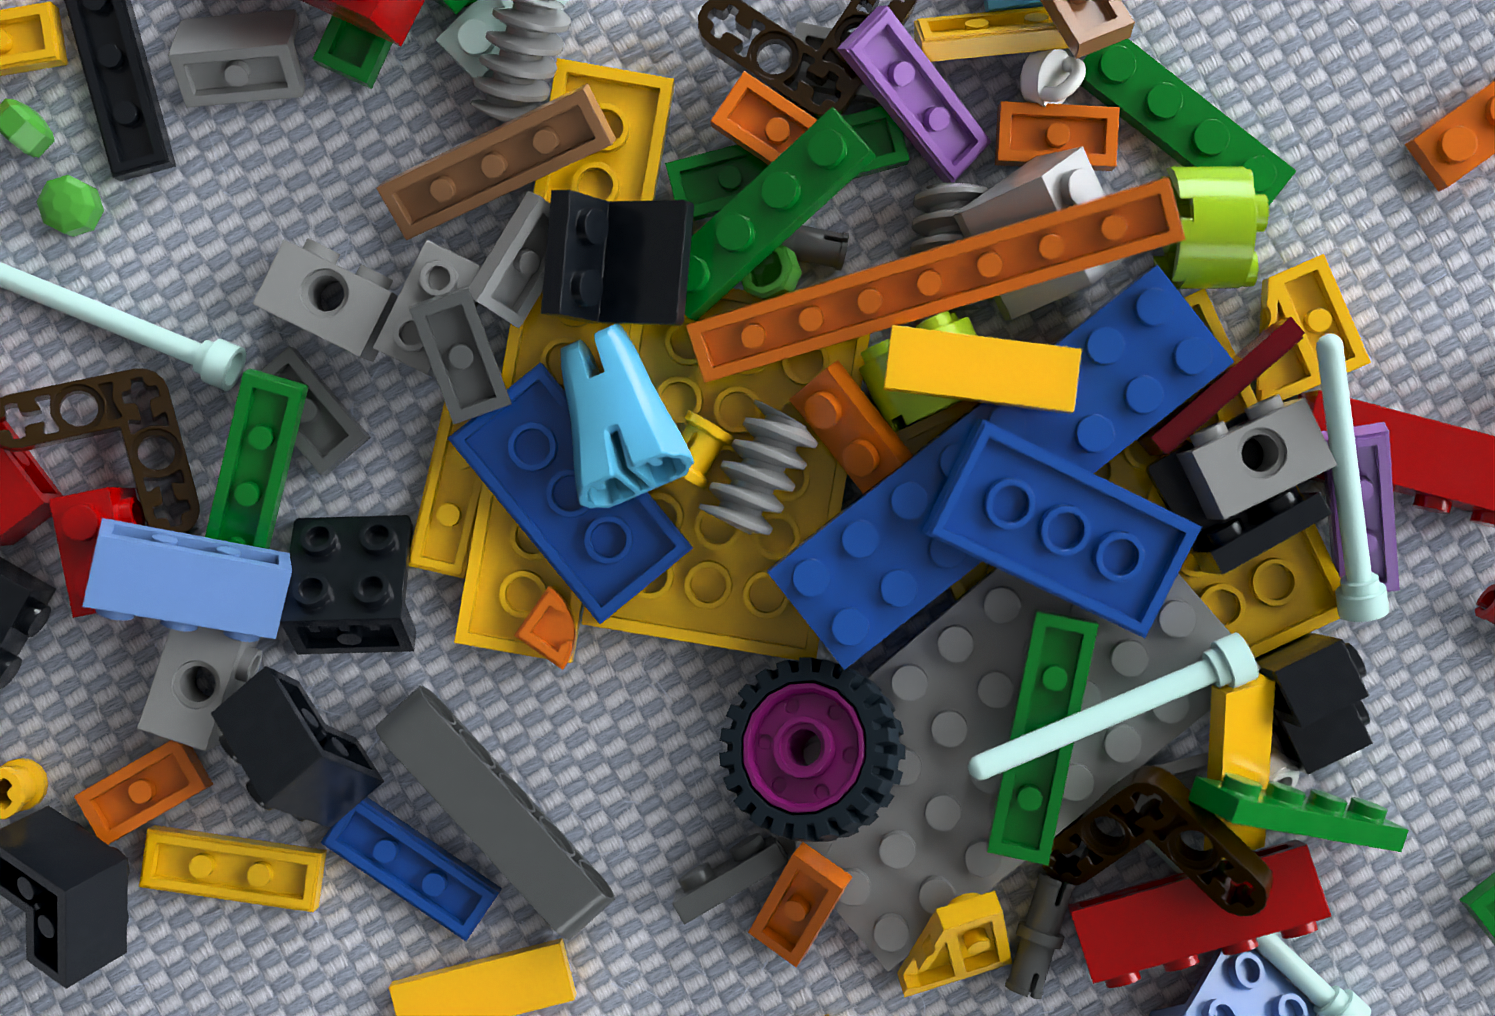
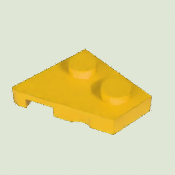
[1255,254,1371,402]
[897,890,1013,997]

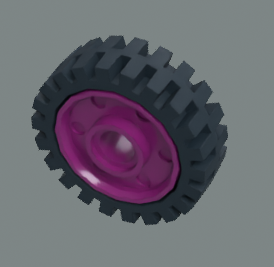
[719,657,906,842]

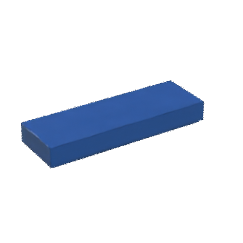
[320,797,502,941]

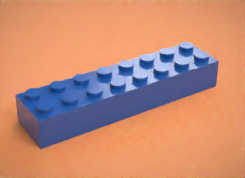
[767,265,1234,670]

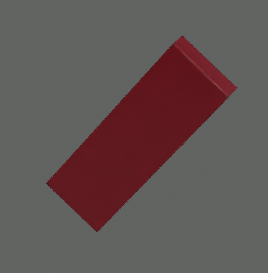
[1137,317,1305,456]

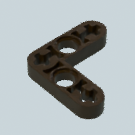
[698,0,917,120]
[0,368,200,533]
[1042,766,1273,916]

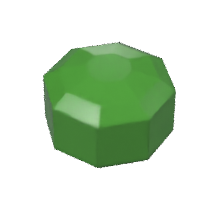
[0,98,55,158]
[36,175,104,237]
[741,245,802,300]

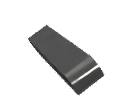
[375,685,615,940]

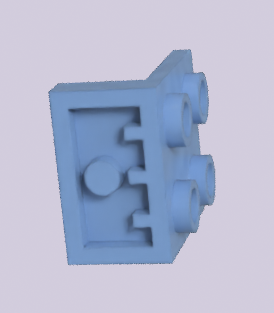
[1149,948,1317,1016]

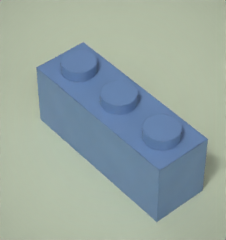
[83,518,292,642]

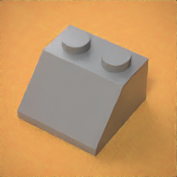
[953,146,1128,320]

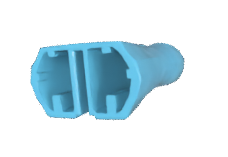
[560,323,694,508]

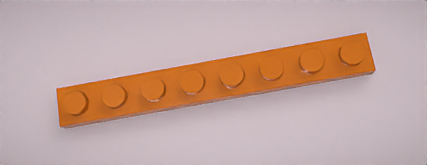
[686,177,1186,383]

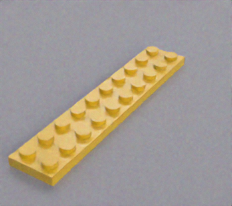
[454,58,675,663]

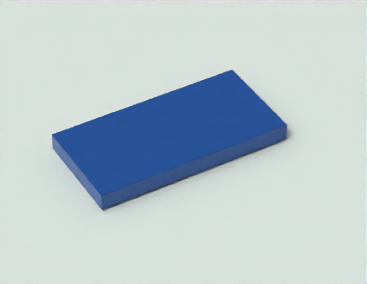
[448,362,694,624]
[922,418,1202,638]

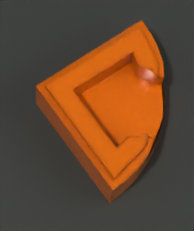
[514,586,576,670]

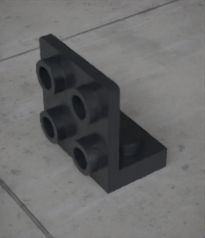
[541,190,694,326]
[1146,412,1332,575]
[280,515,416,655]

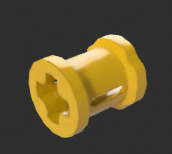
[681,410,735,490]
[0,758,49,820]

